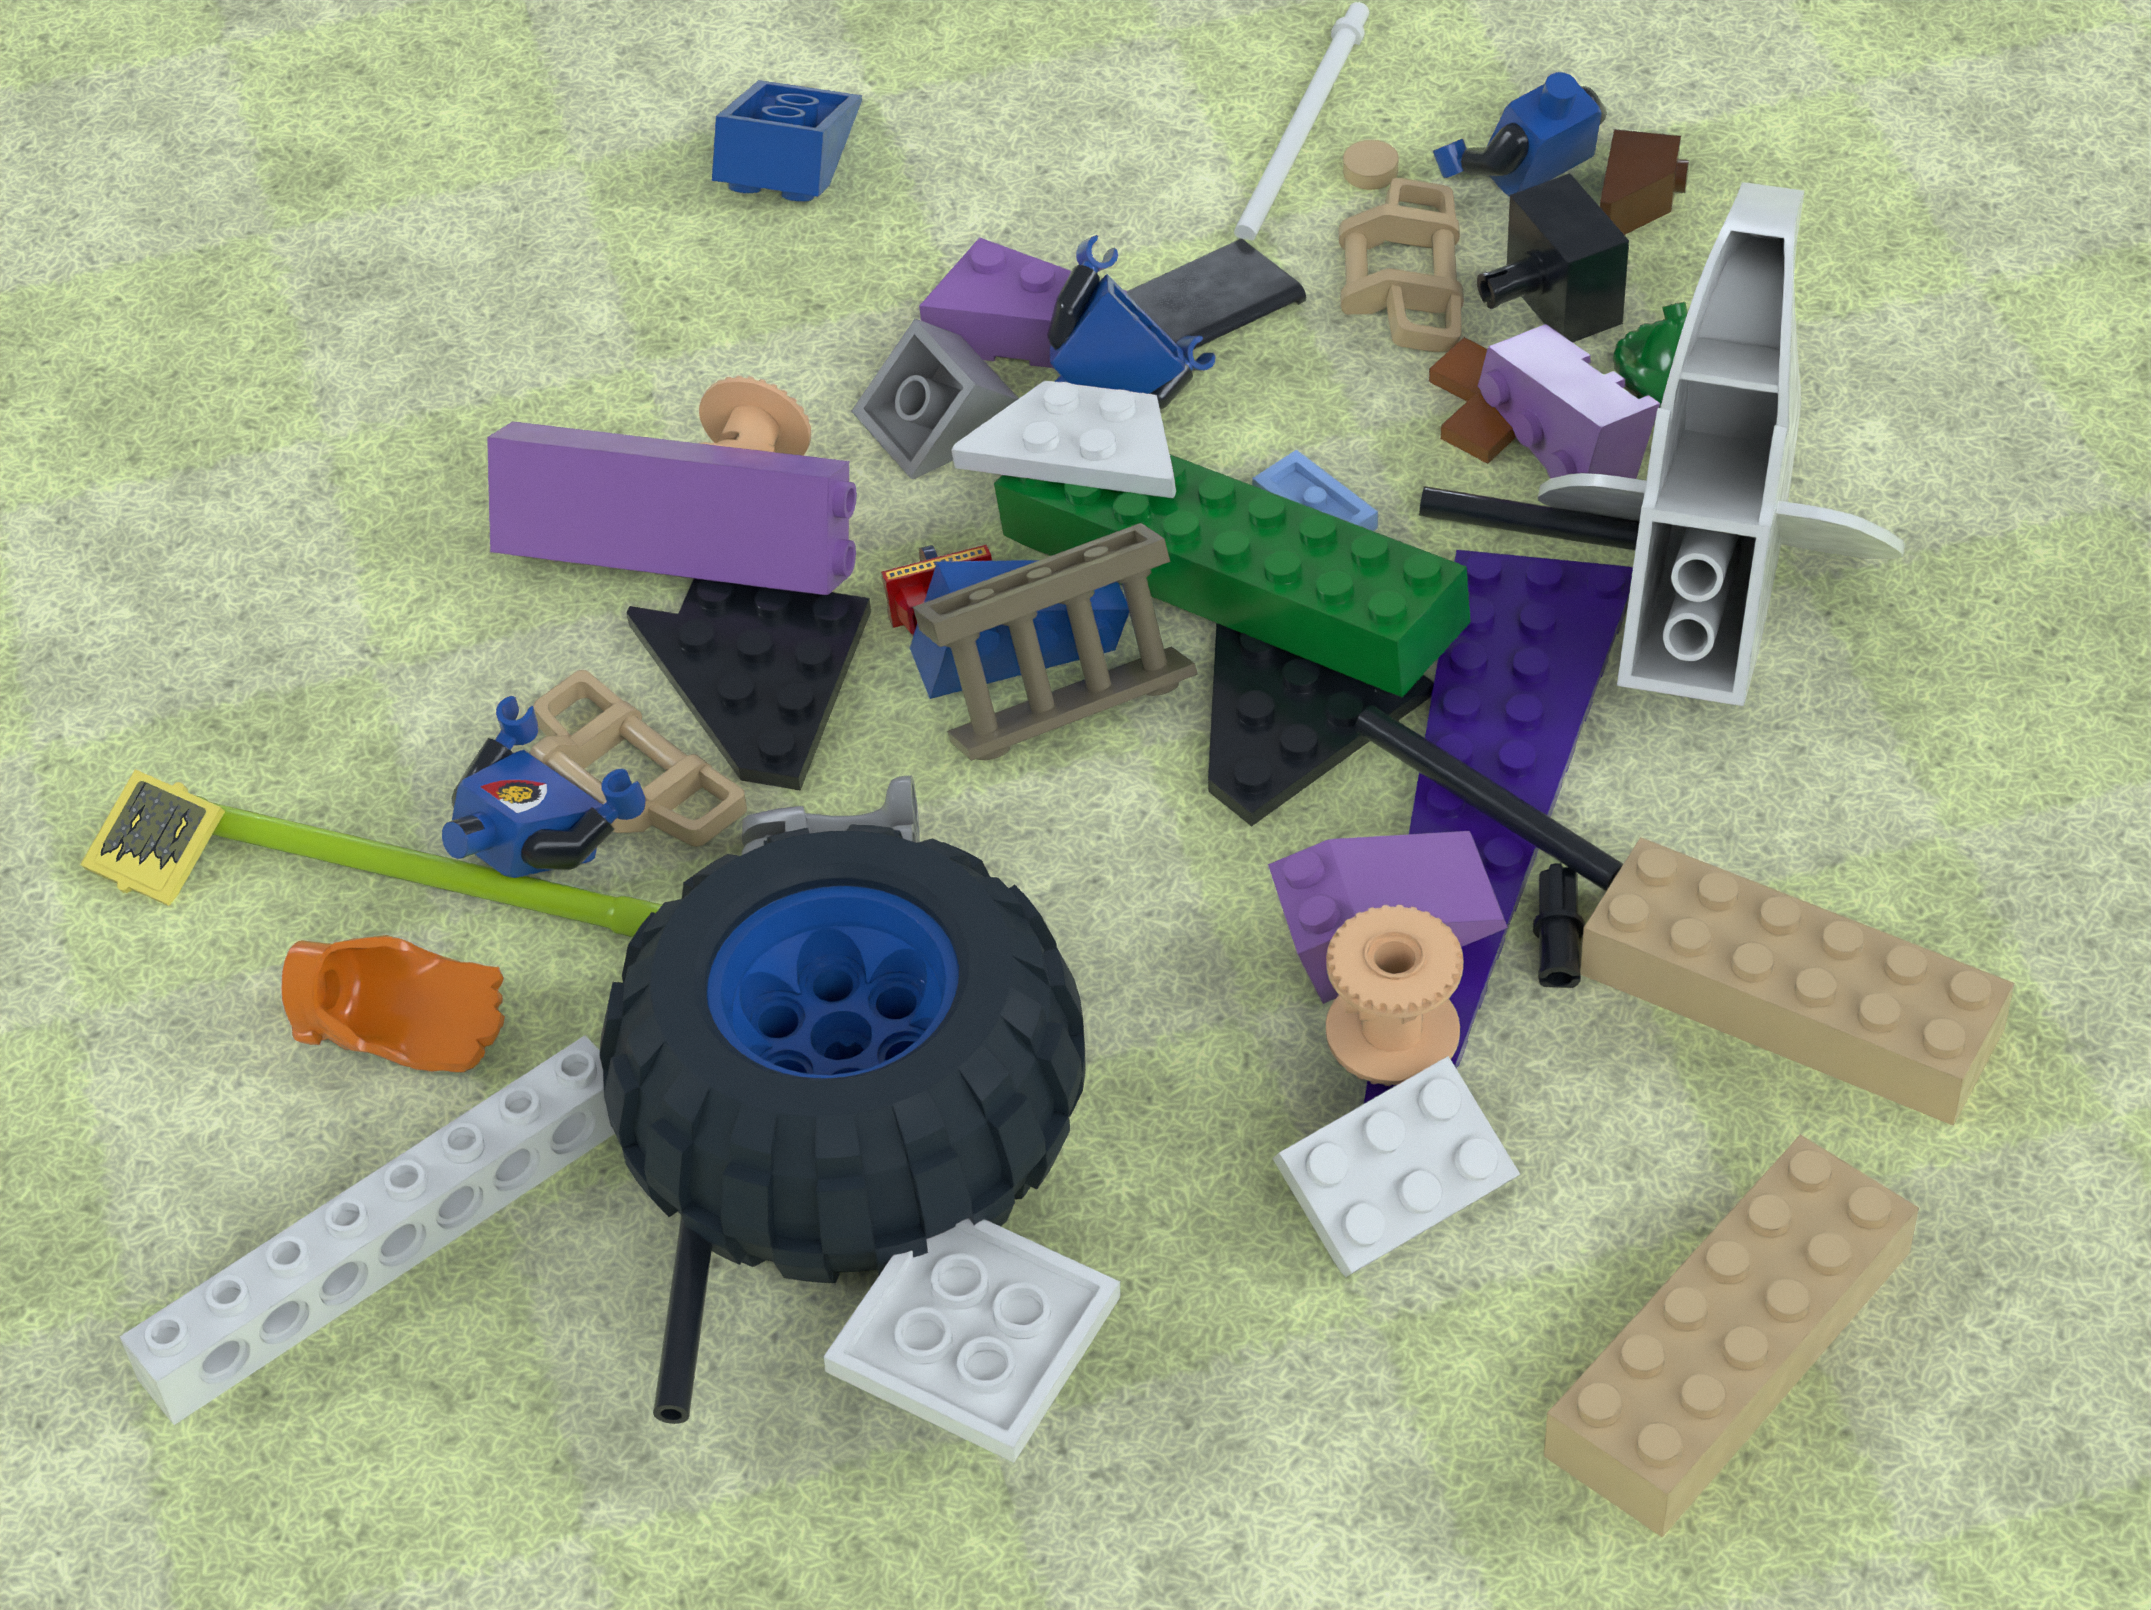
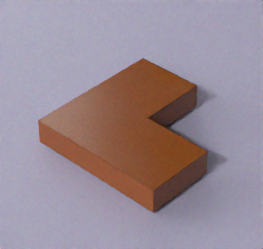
[1429,337,1516,464]

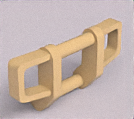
[1338,178,1464,352]
[529,670,747,847]

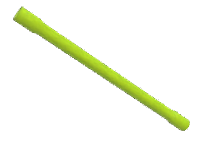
[195,795,662,937]

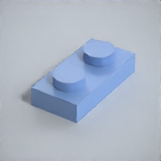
[1252,450,1378,531]

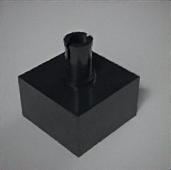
[1477,173,1629,342]

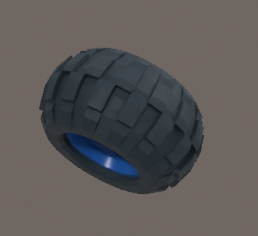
[599,824,1086,1284]

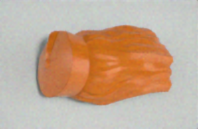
[281,935,505,1072]

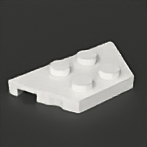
[951,381,1176,498]

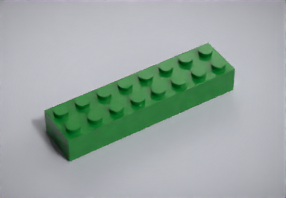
[994,454,1471,697]

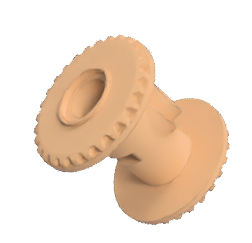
[699,376,811,456]
[1326,905,1463,1086]

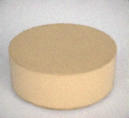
[1343,140,1399,190]

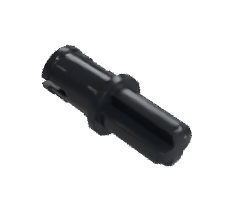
[1533,863,1585,988]

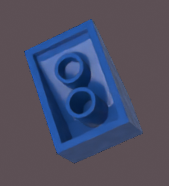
[712,80,862,201]

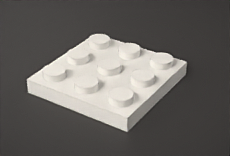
[824,1218,1120,1463]

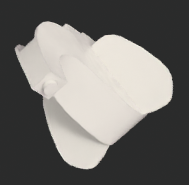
[1538,182,1905,706]

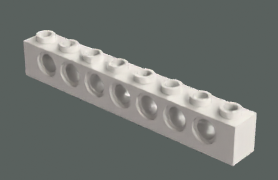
[120,1035,615,1425]

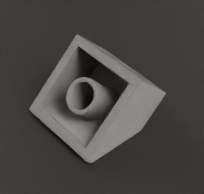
[851,319,1019,479]

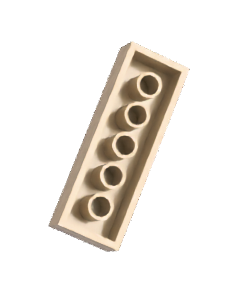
[1580,837,2015,1126]
[1544,1134,1919,1537]

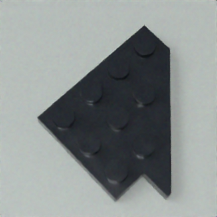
[626,578,871,791]
[1208,623,1434,827]

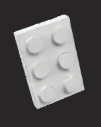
[1272,1056,1520,1277]

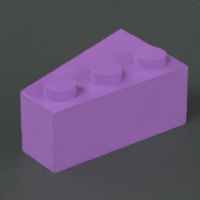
[919,237,1127,368]
[1478,324,1660,479]

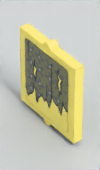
[80,769,225,906]

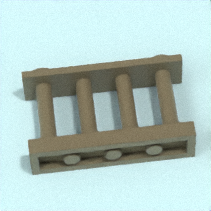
[913,523,1198,761]

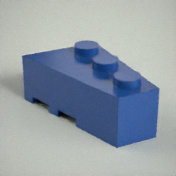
[910,560,1129,699]

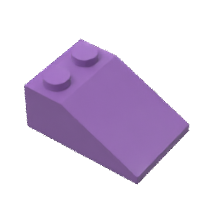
[1268,831,1508,1004]

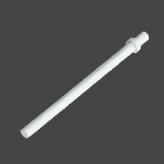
[1234,2,1369,241]

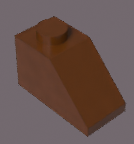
[1600,129,1689,235]

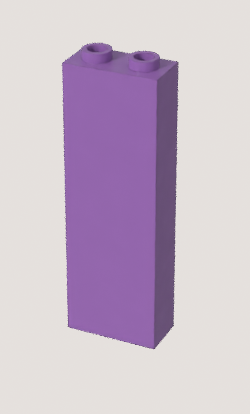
[487,421,857,595]

